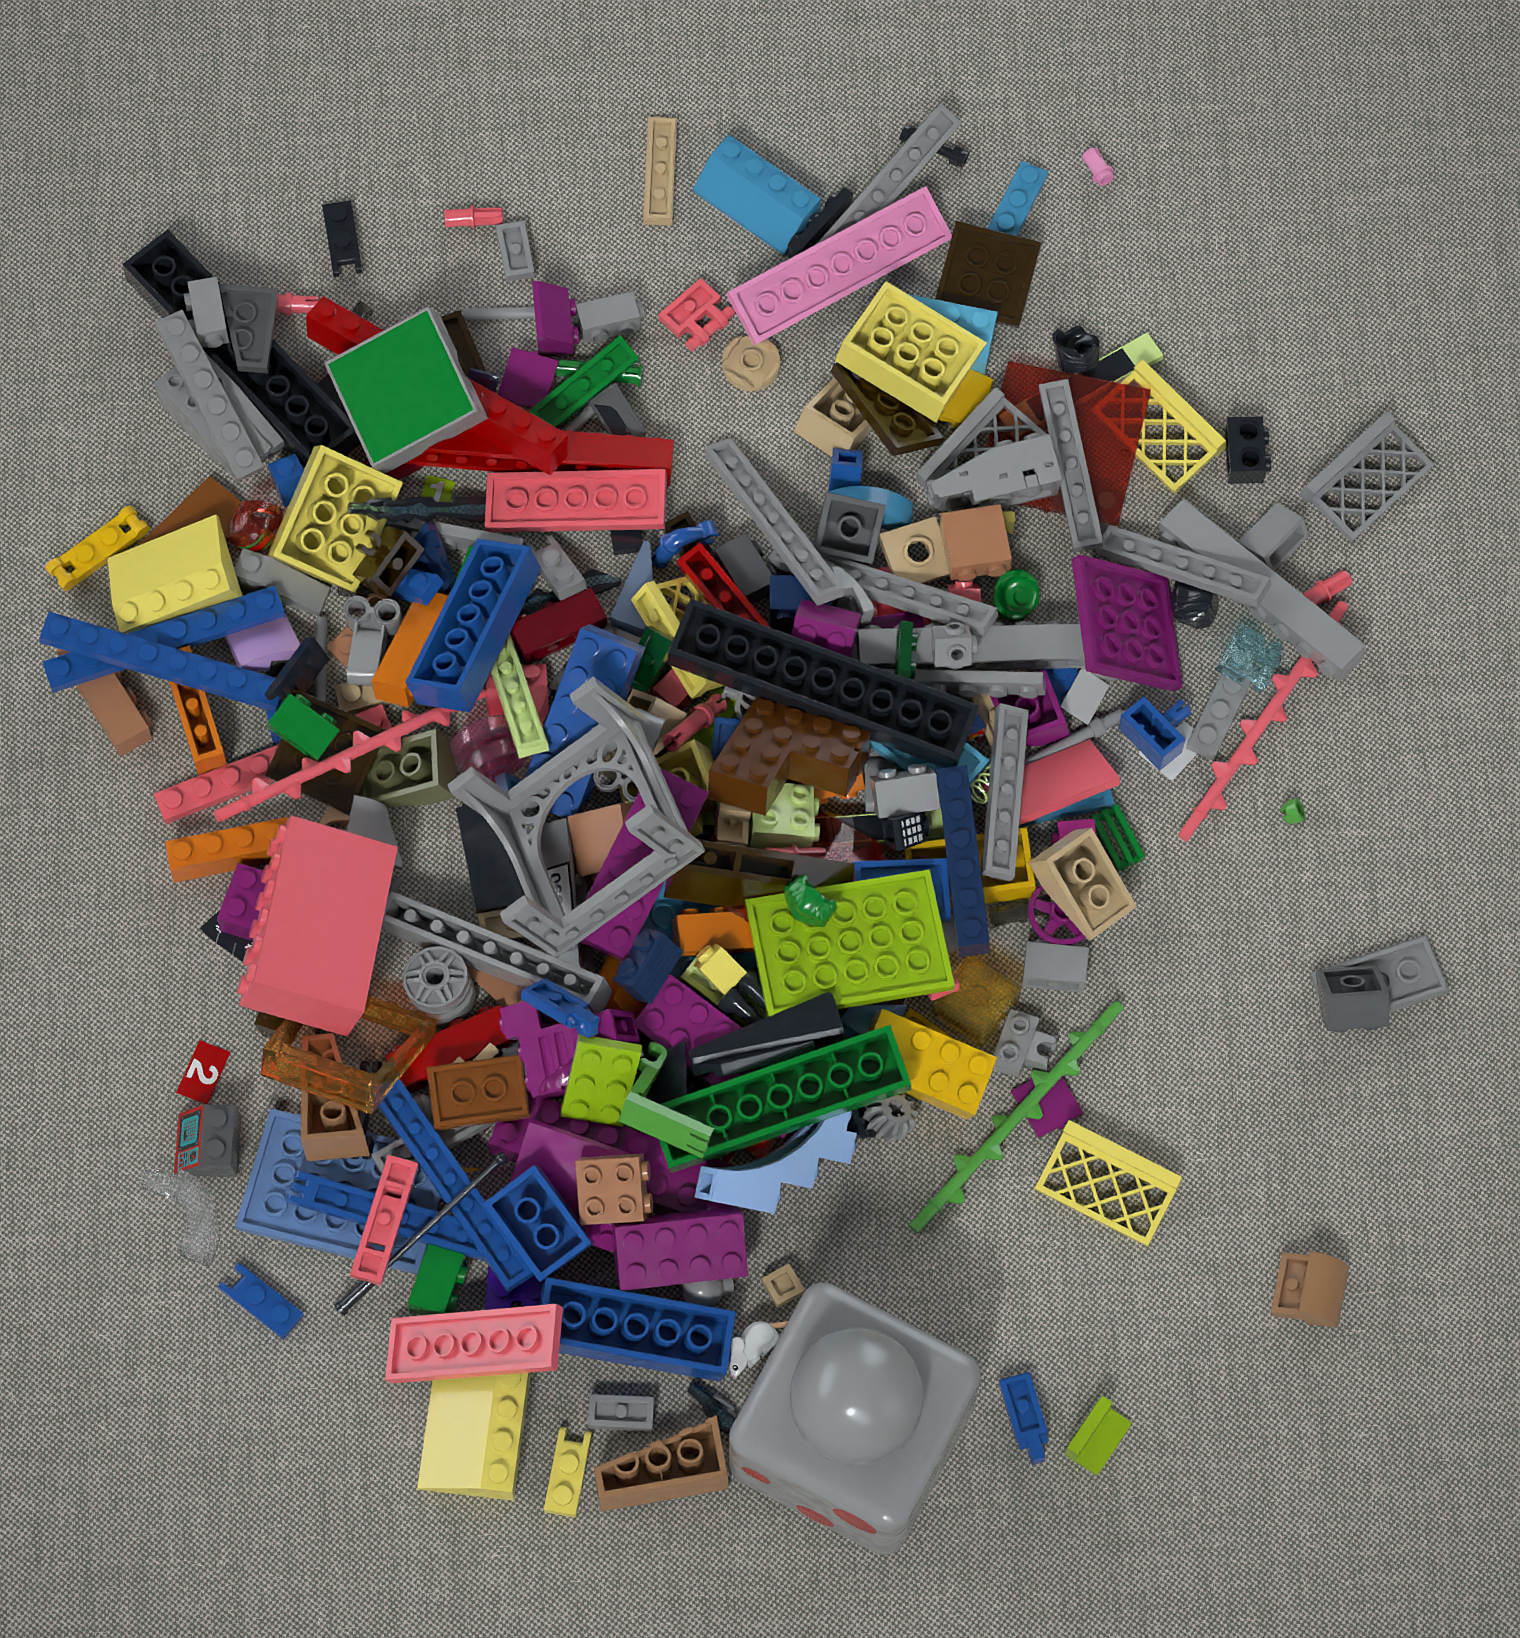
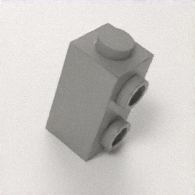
[184,277,229,348]
[576,291,645,343]

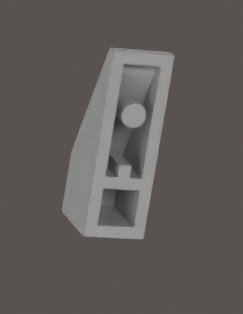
[234,548,331,616]

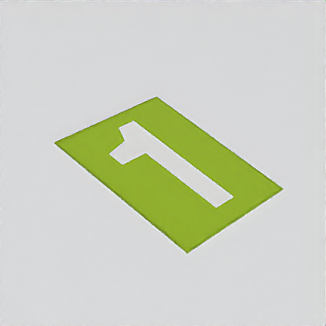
[417,475,456,512]

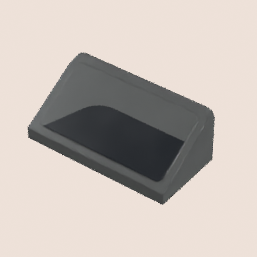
[589,383,647,437]

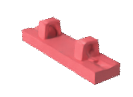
[350,1155,419,1286]

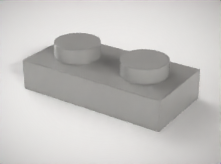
[496,221,535,282]
[588,1394,654,1432]

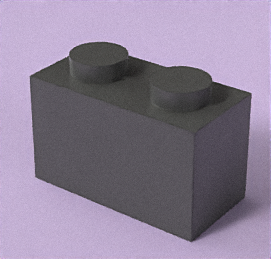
[714,533,777,604]

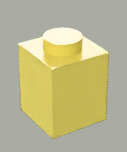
[693,943,747,995]

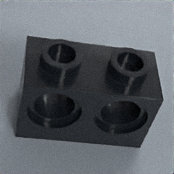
[1224,416,1271,484]

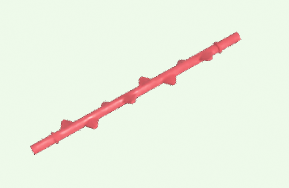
[1178,601,1349,842]
[213,687,487,822]

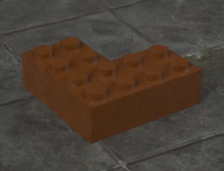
[707,697,871,816]

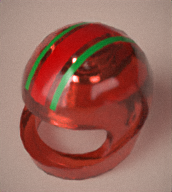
[227,500,283,553]

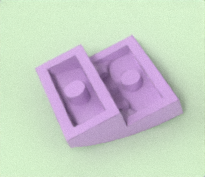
[225,615,300,671]

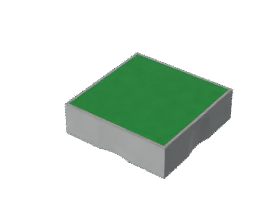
[324,306,488,474]

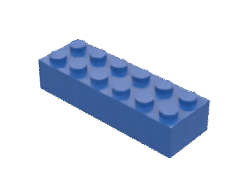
[406,538,541,713]
[525,624,646,819]
[539,1277,736,1382]

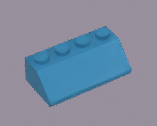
[693,135,821,256]

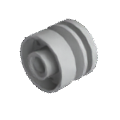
[403,946,476,1027]

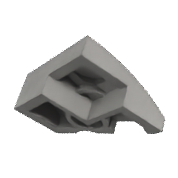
[347,795,403,870]

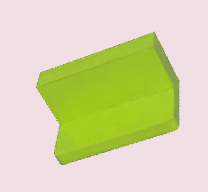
[1065,1395,1131,1475]

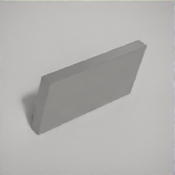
[1310,935,1449,1032]

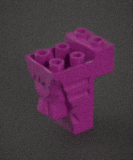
[499,1001,640,1099]

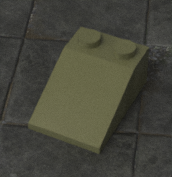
[358,729,456,808]

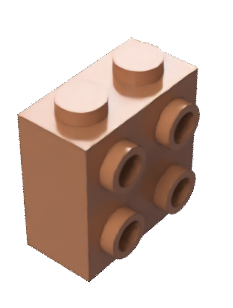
[940,504,1012,581]
[567,803,633,882]
[575,1153,653,1225]

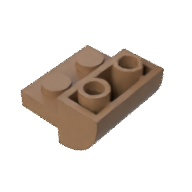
[1271,1251,1350,1328]

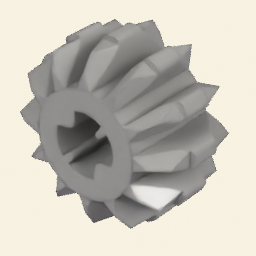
[862,1092,918,1143]

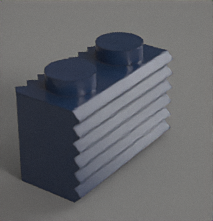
[613,928,683,1005]

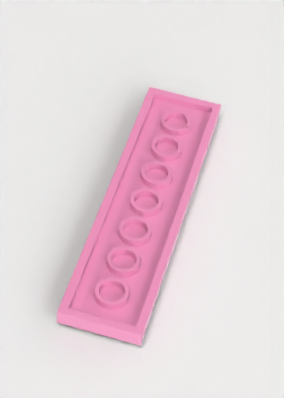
[726,186,952,346]

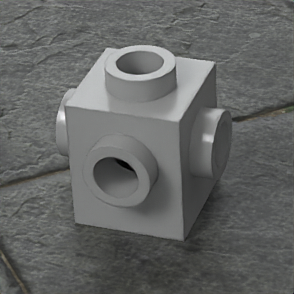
[932,622,977,669]

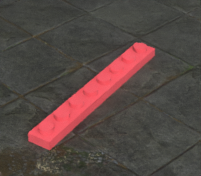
[154,704,392,824]

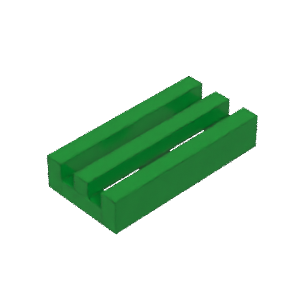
[1090,804,1145,872]

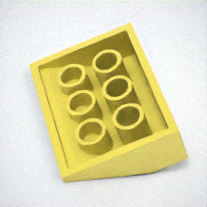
[835,281,987,423]
[267,445,403,593]
[108,515,242,634]
[417,1373,531,1501]

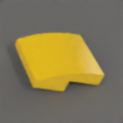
[939,370,993,429]

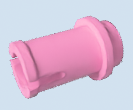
[1082,148,1114,186]

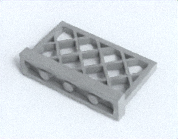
[916,387,1048,511]
[1299,410,1435,543]

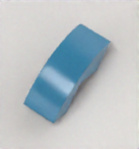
[829,486,913,531]

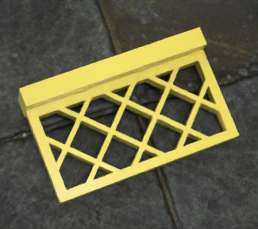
[1091,359,1226,494]
[631,577,724,699]
[1034,1120,1182,1247]

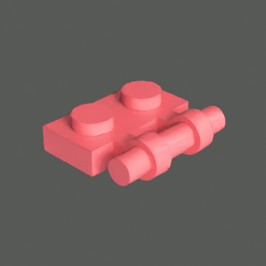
[658,278,735,351]

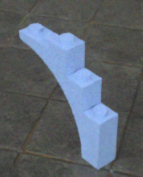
[695,1111,857,1214]

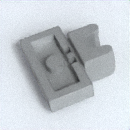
[993,1009,1057,1078]

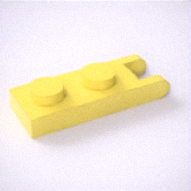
[544,1426,592,1518]

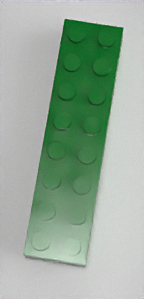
[659,1025,911,1173]

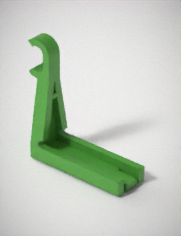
[619,1042,714,1158]

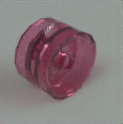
[449,715,528,783]

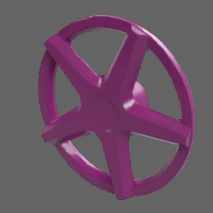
[1028,885,1086,945]

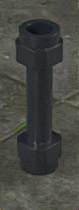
[899,124,969,168]

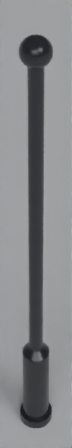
[334,1152,508,1316]

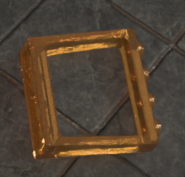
[261,993,436,1115]

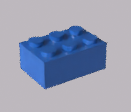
[483,1165,595,1282]

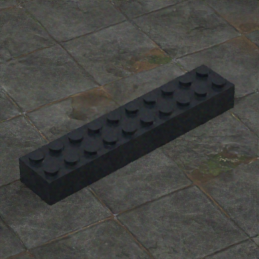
[122,229,361,468]
[668,598,979,768]

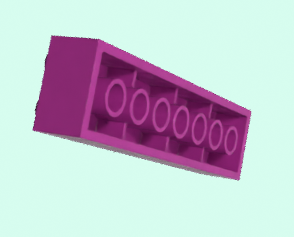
[488,1092,735,1215]

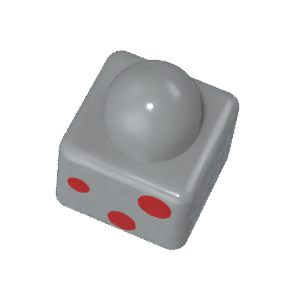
[729,1282,981,1555]

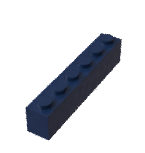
[936,765,990,957]

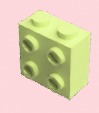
[748,783,820,849]

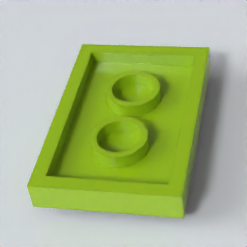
[560,1034,642,1127]

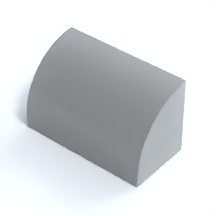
[1238,503,1309,572]

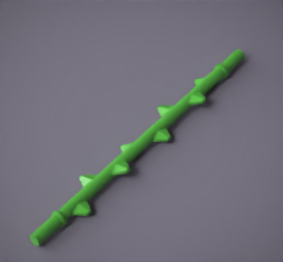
[908,1001,1124,1234]

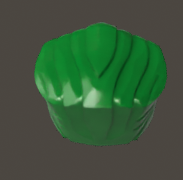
[993,568,1040,621]
[784,874,838,927]

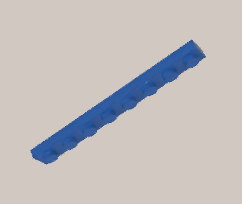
[42,585,285,693]
[39,611,280,712]
[367,1070,534,1292]

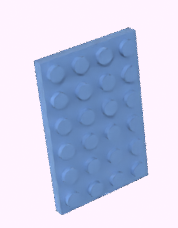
[235,1108,454,1275]

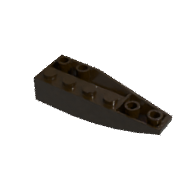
[664,838,854,907]

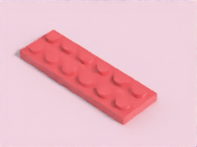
[485,469,667,533]
[385,1304,563,1384]

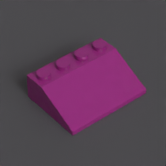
[510,1119,651,1253]

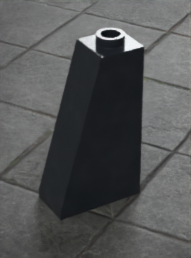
[456,803,526,920]

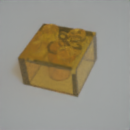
[932,956,1021,1048]

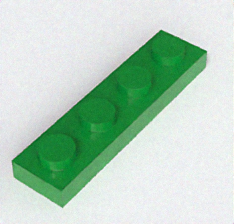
[529,335,640,428]

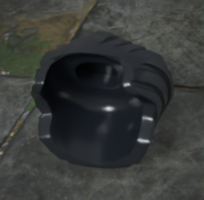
[1052,325,1100,373]
[1171,582,1219,630]

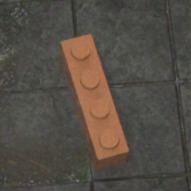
[56,649,153,757]

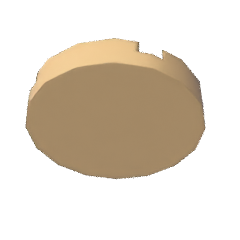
[722,336,780,391]

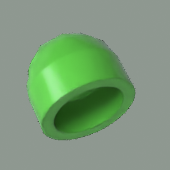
[1280,797,1306,824]

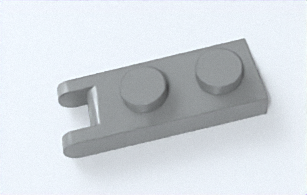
[528,535,587,601]

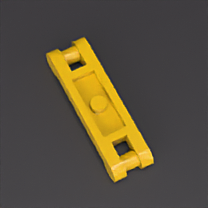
[45,505,150,591]

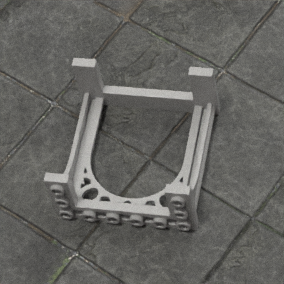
[447,677,705,958]

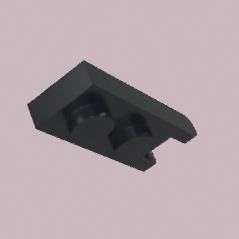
[322,200,363,277]
[265,637,329,702]

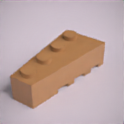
[301,1033,370,1161]
[594,1416,728,1512]

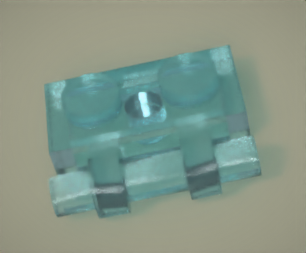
[1215,623,1283,693]

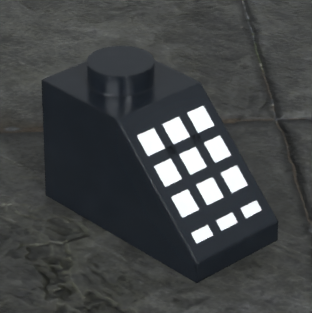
[881,812,929,851]

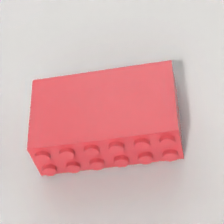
[237,815,398,1036]

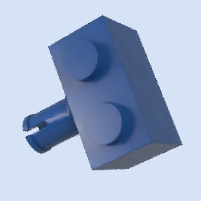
[1118,696,1192,771]

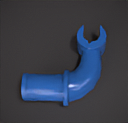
[651,520,719,568]

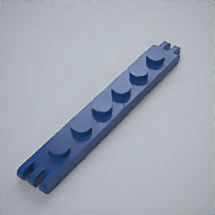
[285,1171,486,1262]

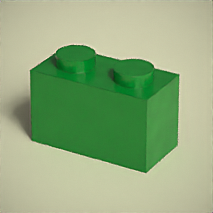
[266,693,339,761]
[408,1244,469,1315]

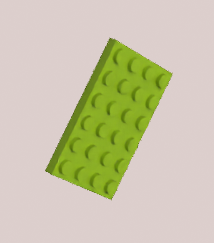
[745,869,955,1017]

